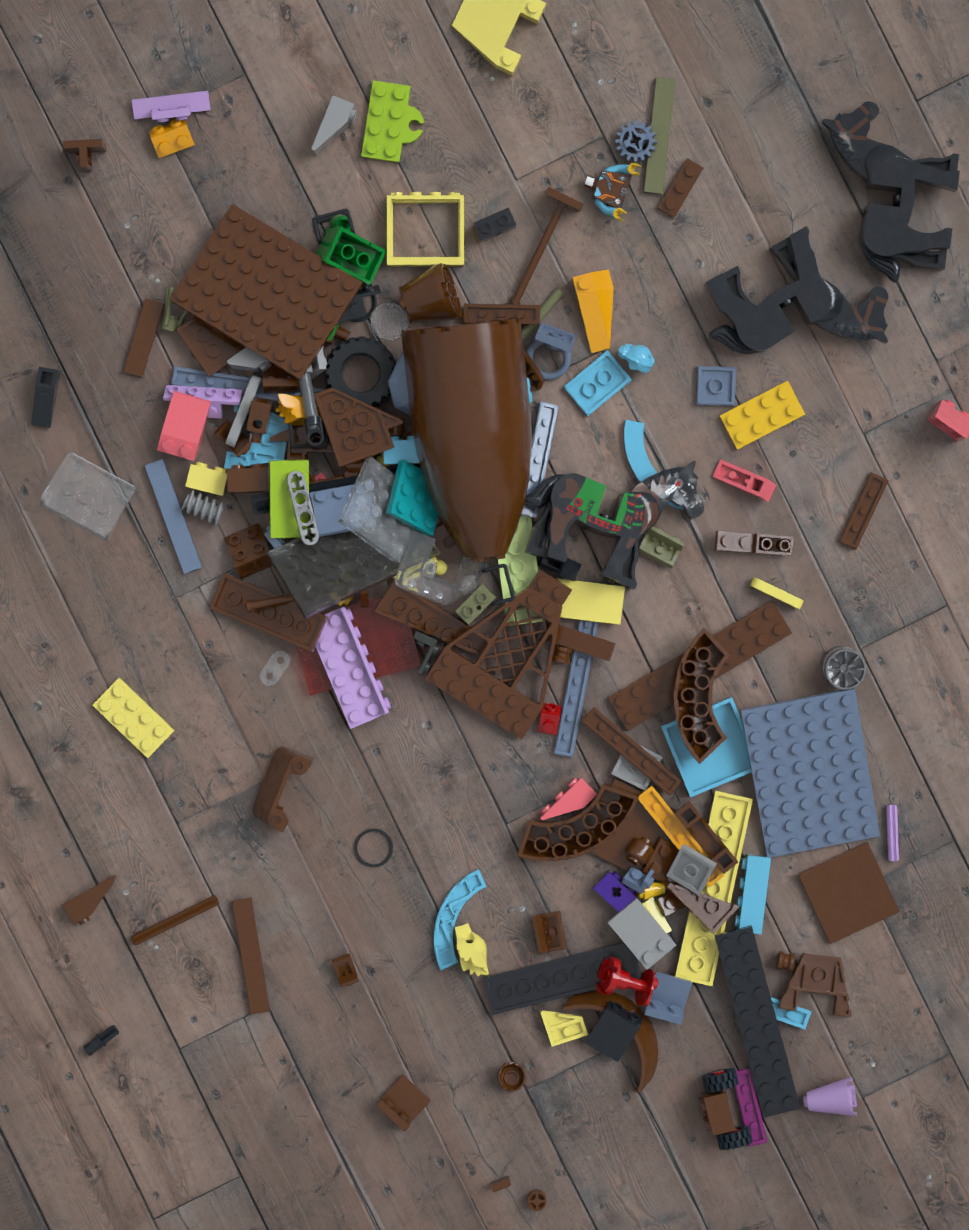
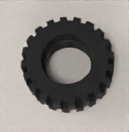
[324,336,396,408]

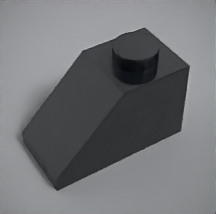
[537,549,582,581]

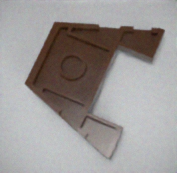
[778,953,852,1017]

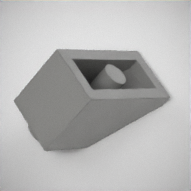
[227,348,272,373]

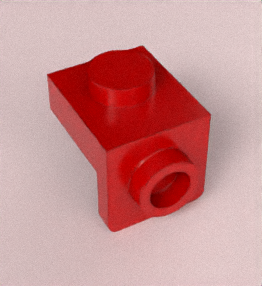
[538,703,561,735]

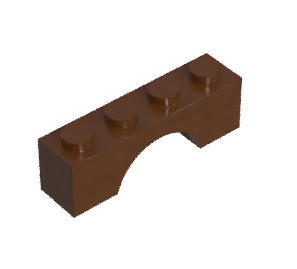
[674,801,738,874]

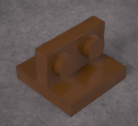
[63,139,106,172]

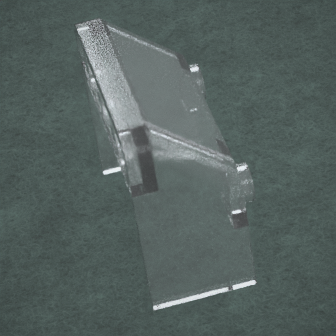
[395,531,487,606]

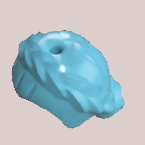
[618,343,655,374]

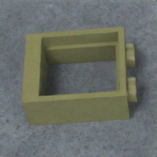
[455,584,496,625]

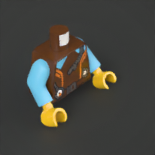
[584,163,641,222]

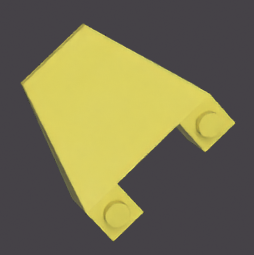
[452,0,546,76]

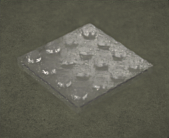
[338,456,414,564]

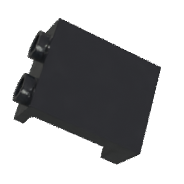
[585,1001,643,1062]

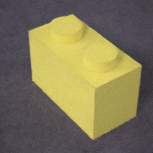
[185,462,227,496]

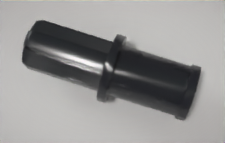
[83,1025,119,1056]

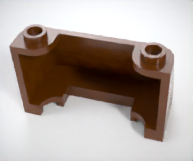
[252,747,313,832]

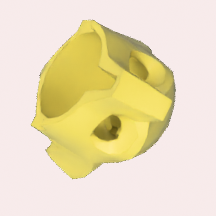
[455,923,489,976]

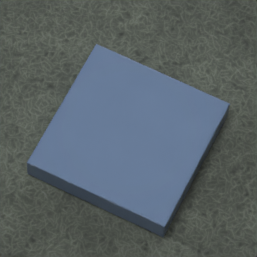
[696,366,736,406]

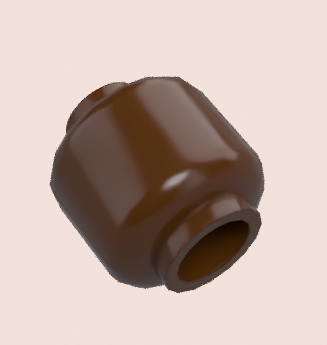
[625,837,654,866]

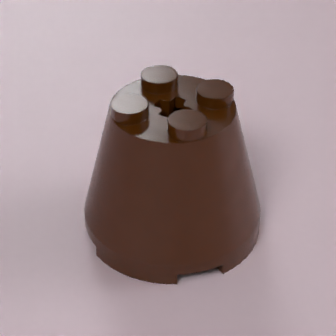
[399,263,462,324]

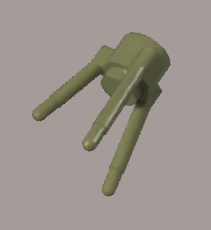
[161,287,188,332]

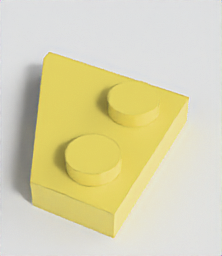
[540,1010,588,1047]

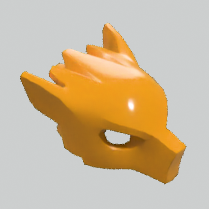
[276,394,323,427]

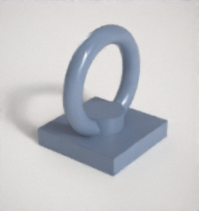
[526,322,577,380]

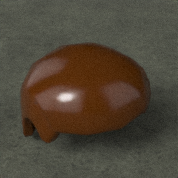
[497,1062,526,1092]

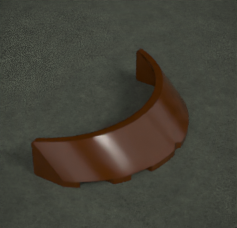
[562,990,658,1094]

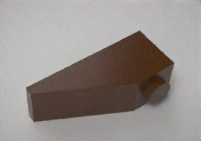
[63,875,116,925]

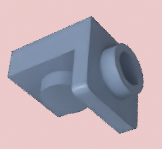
[622,866,654,894]

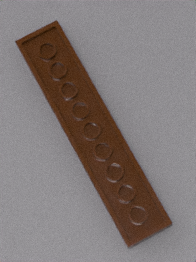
[608,600,792,731]

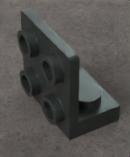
[413,630,440,676]

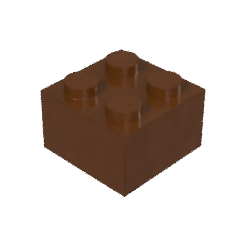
[227,464,269,493]

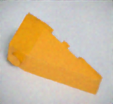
[572,269,614,354]

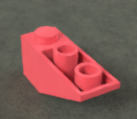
[540,777,597,820]

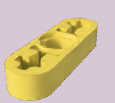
[750,577,804,610]

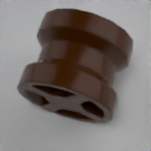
[552,645,573,664]
[776,951,795,972]
[527,1189,547,1211]

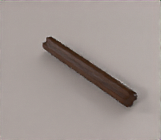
[131,895,219,945]

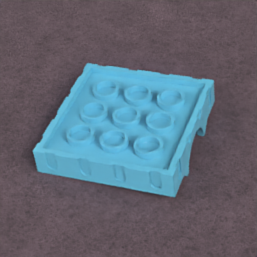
[660,697,751,797]

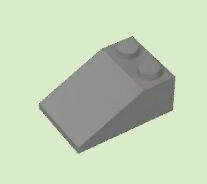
[311,96,357,156]
[607,897,676,970]

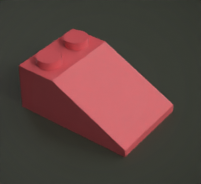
[157,390,211,461]
[926,399,969,441]

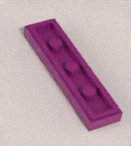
[735,1067,767,1147]

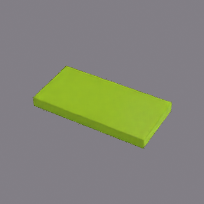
[269,459,309,538]

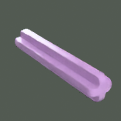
[886,804,899,861]

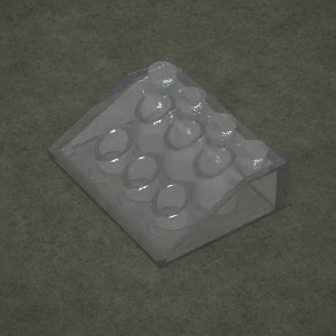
[39,451,137,541]

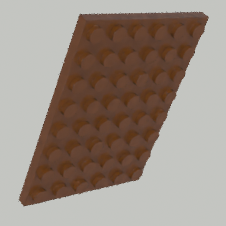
[170,204,363,381]

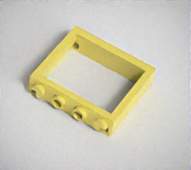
[387,192,464,267]

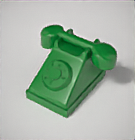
[314,214,387,284]

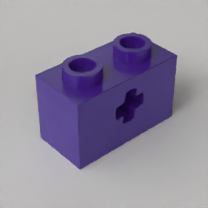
[593,870,636,912]

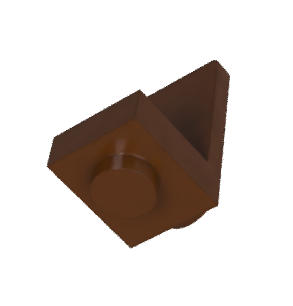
[214,419,252,457]

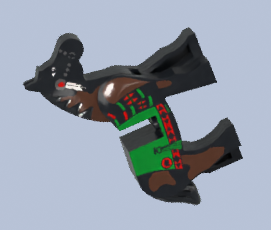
[524,461,704,590]

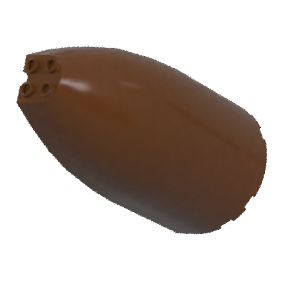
[401,317,532,562]

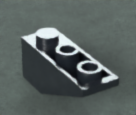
[31,367,61,428]

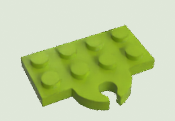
[361,80,424,163]

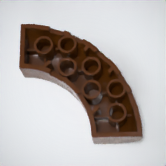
[673,628,730,764]
[518,783,639,862]

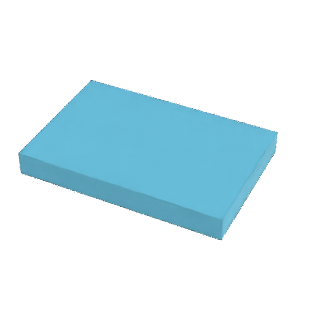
[563,350,632,417]

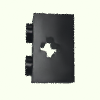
[473,207,516,243]

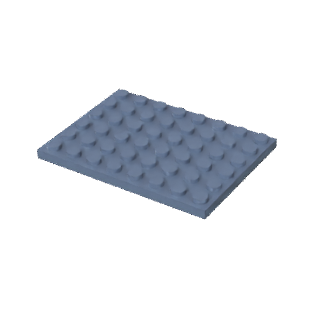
[740,688,880,857]

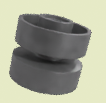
[821,646,866,690]

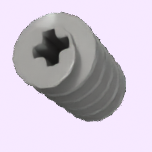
[181,490,224,526]

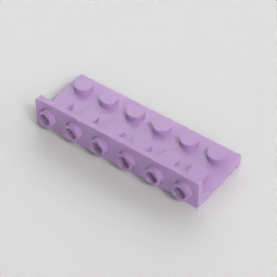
[316,606,391,729]

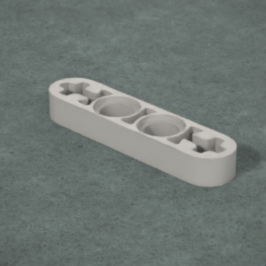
[225,375,262,447]
[286,471,319,545]

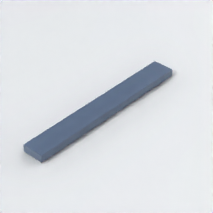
[171,366,326,402]
[554,620,598,757]

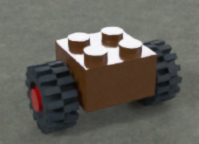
[699,1068,753,1150]

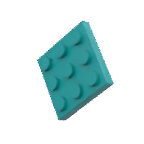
[386,460,438,536]

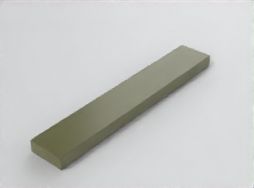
[644,77,676,194]

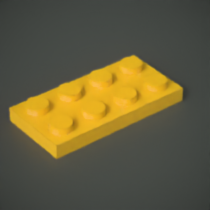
[719,381,805,450]

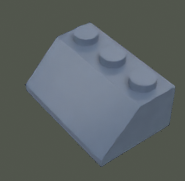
[309,482,375,537]

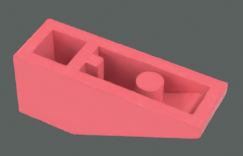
[712,459,776,502]

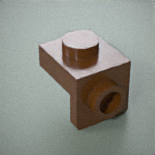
[332,953,359,987]

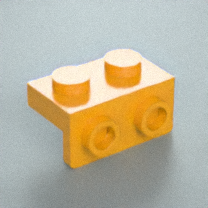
[149,119,195,158]

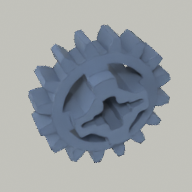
[615,120,658,163]

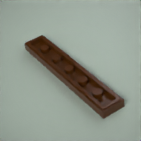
[581,707,682,796]
[232,897,270,1014]

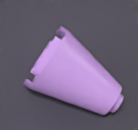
[803,1077,857,1116]

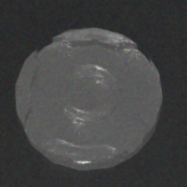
[371,303,408,341]

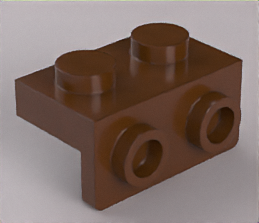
[531,911,567,954]

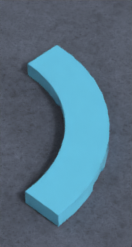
[624,420,683,510]
[434,869,487,970]

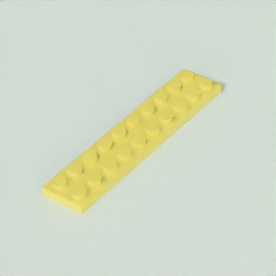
[675,791,753,986]

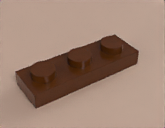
[658,158,704,218]

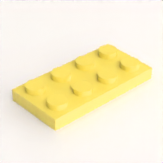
[93,677,175,758]

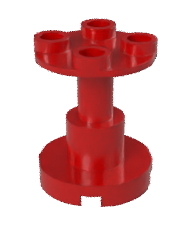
[596,956,658,1006]

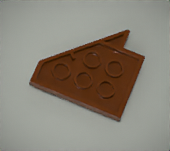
[314,388,404,468]

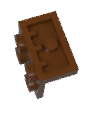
[263,363,301,393]
[224,523,276,579]
[376,1075,430,1132]

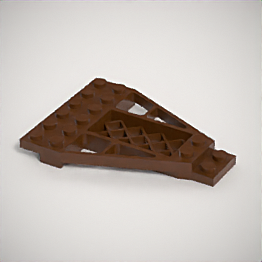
[425,569,572,740]

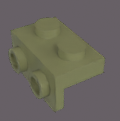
[638,527,685,569]

